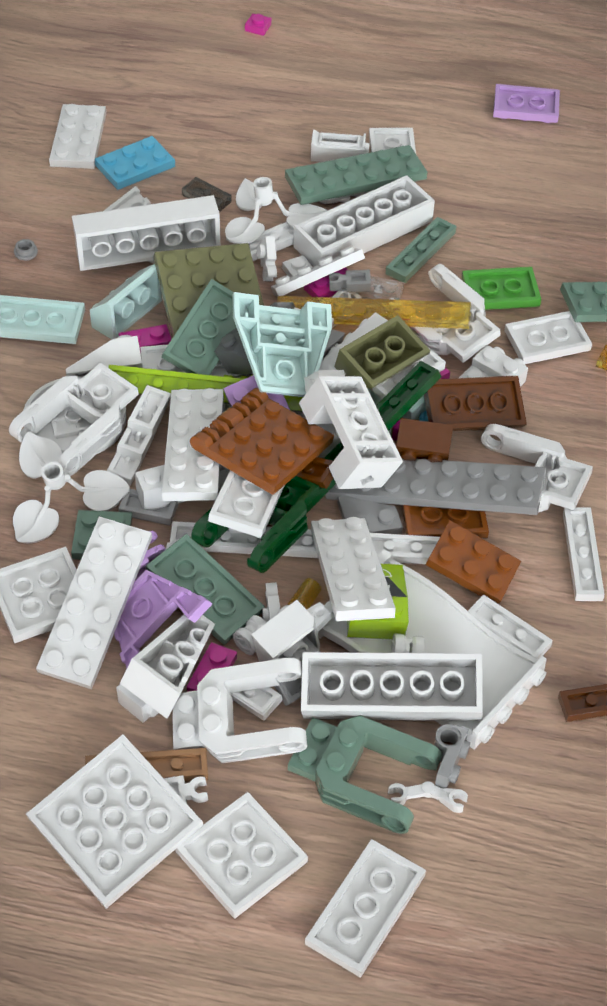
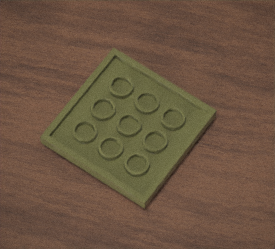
[153,243,264,338]

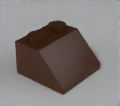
[396,418,453,462]

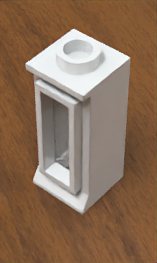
[311,130,370,162]

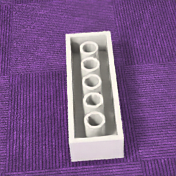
[294,175,435,267]
[72,195,221,271]
[301,652,483,721]

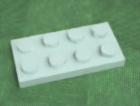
[0,295,85,344]

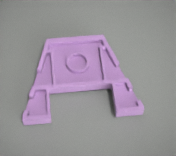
[114,570,212,668]

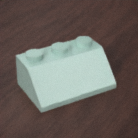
[90,264,162,339]

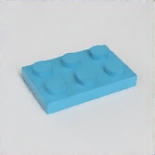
[95,136,175,190]

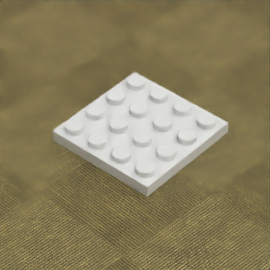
[26,735,203,909]

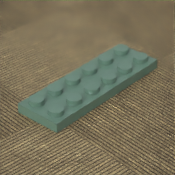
[285,145,428,205]

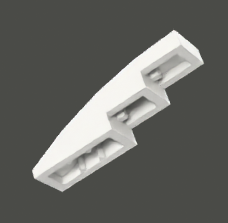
[107,385,171,486]

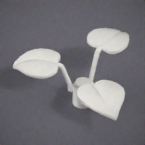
[225,177,327,244]
[13,432,130,543]

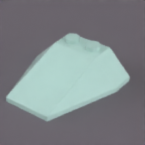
[233,292,332,397]

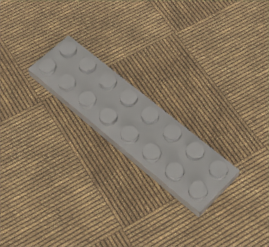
[326,458,546,515]

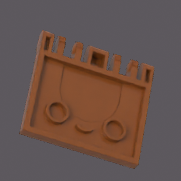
[190,388,334,495]

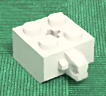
[251,600,332,662]

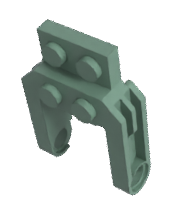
[288,716,442,834]

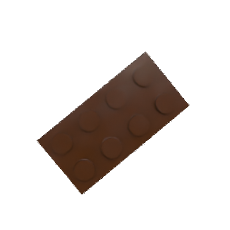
[424,376,527,431]

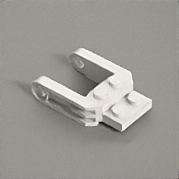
[382,264,500,363]
[9,363,139,476]
[481,424,593,515]
[172,658,307,763]

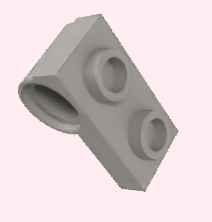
[434,724,471,789]

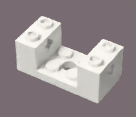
[299,376,403,489]

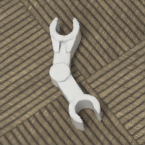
[388,781,468,813]

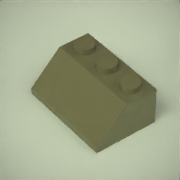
[334,315,431,389]

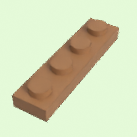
[85,748,208,782]

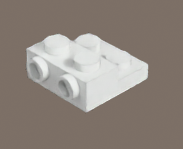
[459,345,528,387]

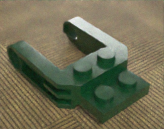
[191,476,320,573]

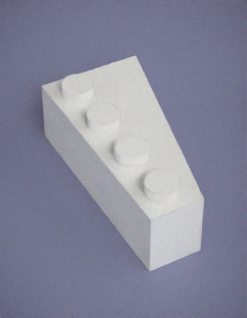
[120,614,215,718]

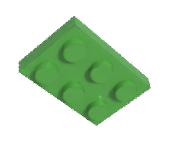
[461,267,541,310]

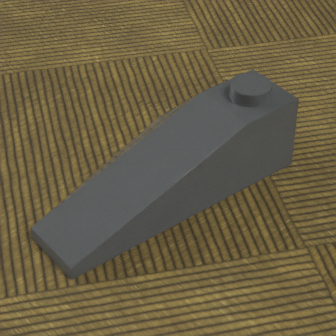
[214,302,295,374]

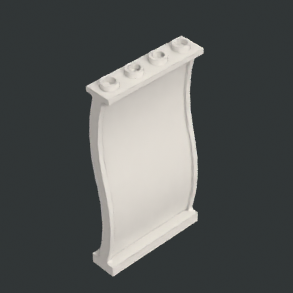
[318,549,547,750]

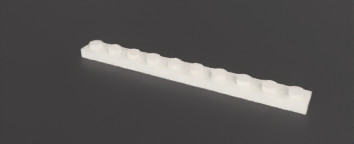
[170,521,440,564]

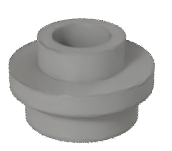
[14,239,38,261]

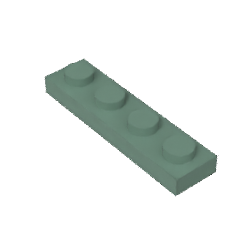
[385,217,457,284]

